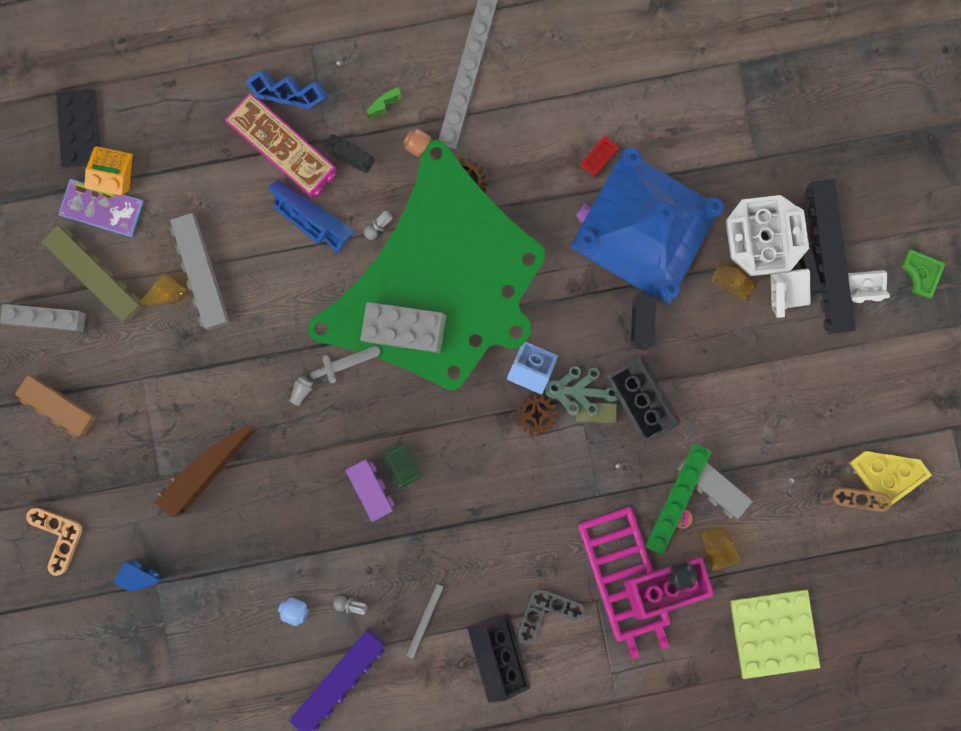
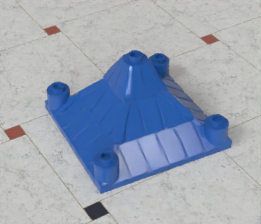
[569,148,724,306]

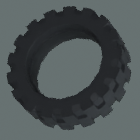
[324,134,375,173]

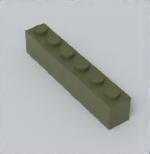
[41,226,143,323]

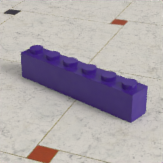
[289,629,385,731]

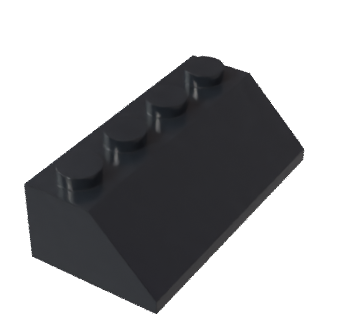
[606,356,681,443]
[467,613,530,703]

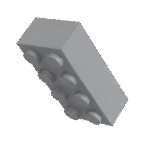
[360,302,446,353]

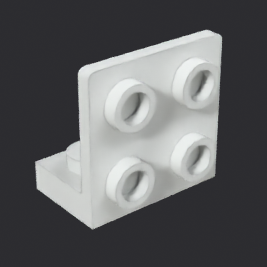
[770,269,810,318]

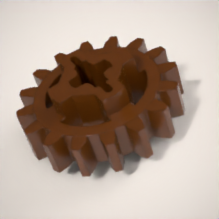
[516,395,558,436]

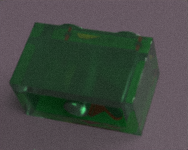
[382,443,422,488]

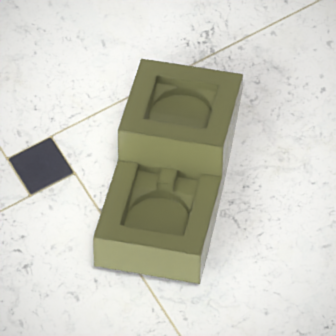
[575,402,617,423]

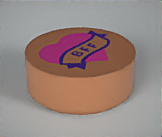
[677,509,692,528]

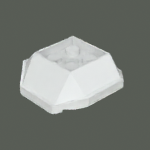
[726,195,809,276]

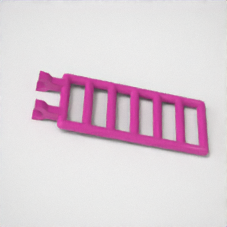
[578,507,670,659]

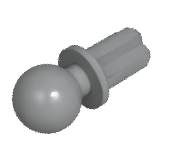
[364,210,393,240]
[333,596,368,615]

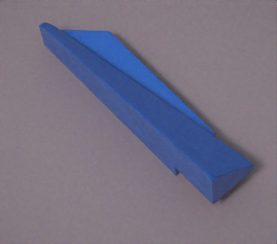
[268,180,355,253]

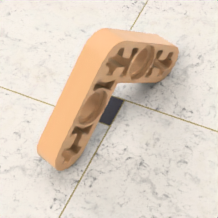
[26,508,82,576]

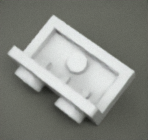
[848,270,890,303]

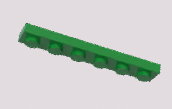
[645,442,712,555]

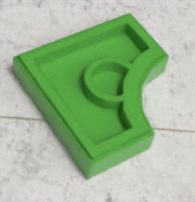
[901,249,946,299]

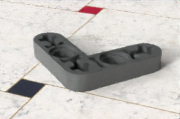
[518,589,585,644]

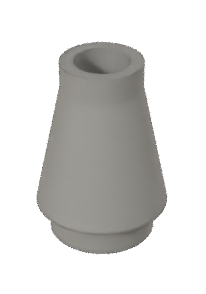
[289,376,313,406]

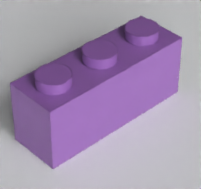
[345,459,395,522]

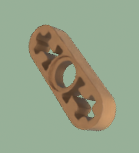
[833,486,891,512]

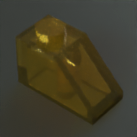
[140,273,186,307]

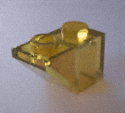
[711,263,756,301]
[701,527,741,570]

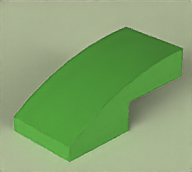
[367,87,402,119]

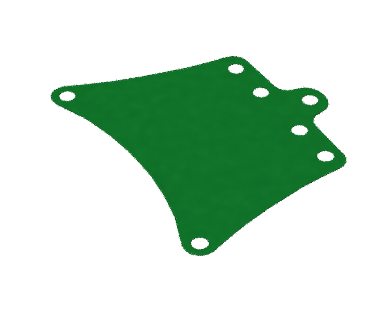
[308,140,545,390]

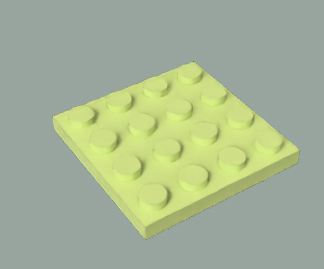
[730,589,820,679]

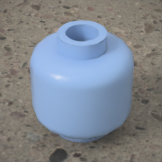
[278,597,309,626]

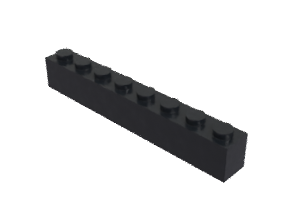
[805,179,856,335]

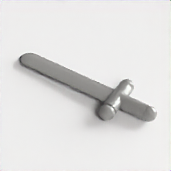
[310,346,380,383]

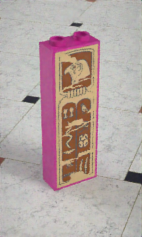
[225,92,337,198]

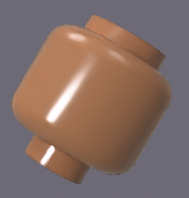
[403,129,431,157]

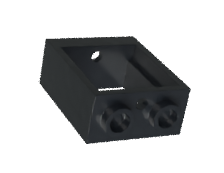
[630,296,656,350]

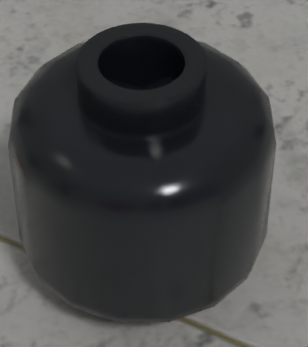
[667,562,698,590]

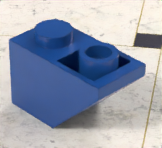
[113,559,163,592]

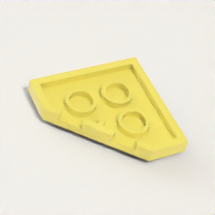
[849,451,932,507]

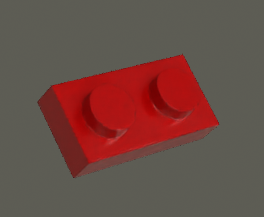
[580,136,619,178]

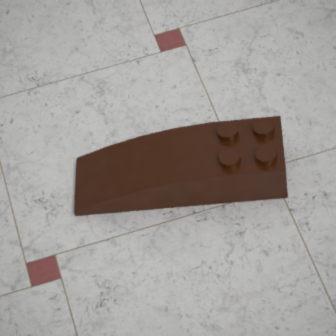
[155,426,257,518]

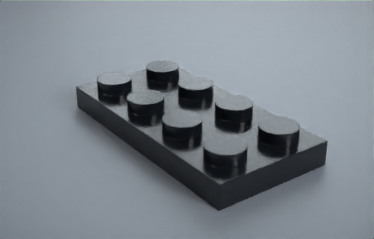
[56,89,100,168]

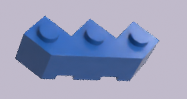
[245,69,328,109]

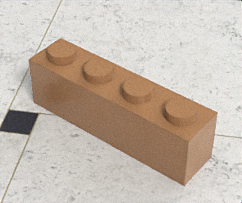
[15,375,97,438]

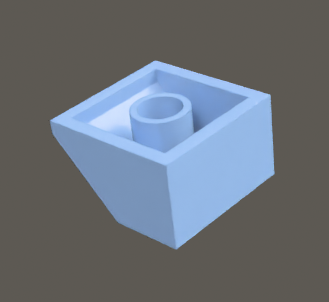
[507,342,558,395]

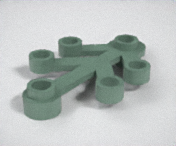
[545,366,619,417]

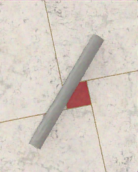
[406,584,444,659]

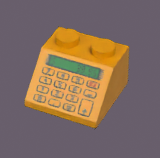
[84,146,133,195]

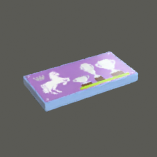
[58,179,144,237]

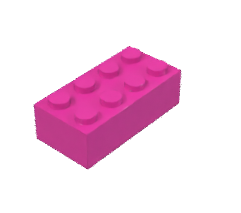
[623,558,714,620]

